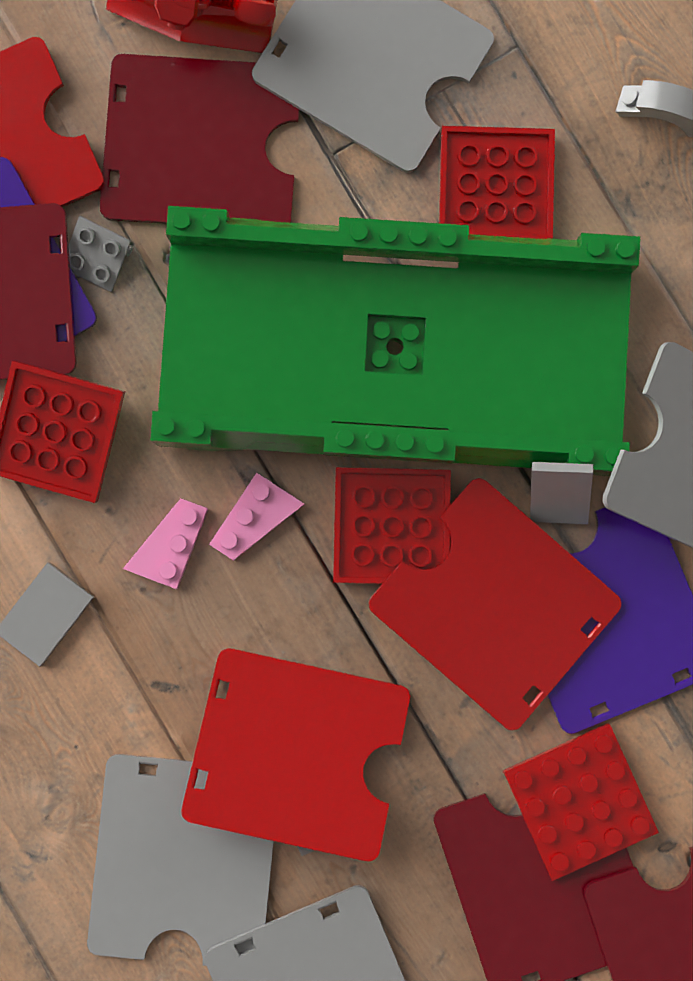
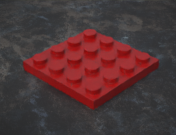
[439,126,555,239]
[0,361,126,503]
[333,467,451,584]
[502,723,659,881]

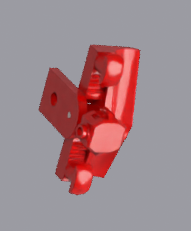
[106,0,278,53]

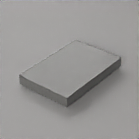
[530,462,593,524]
[0,562,95,667]

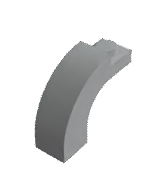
[615,80,693,138]

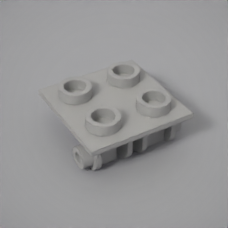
[68,216,133,292]

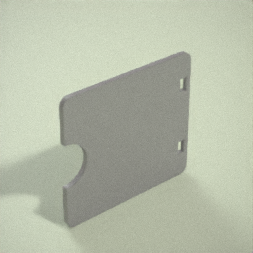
[252,0,494,173]
[603,342,693,548]
[87,754,274,966]
[205,885,405,981]

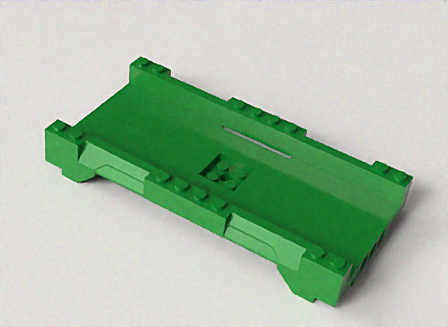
[150,206,641,476]

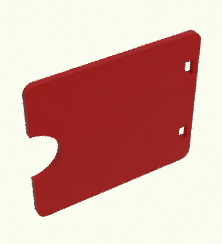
[0,37,105,207]
[368,478,621,730]
[181,648,410,862]

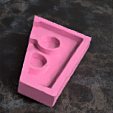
[209,473,305,560]
[123,498,208,589]

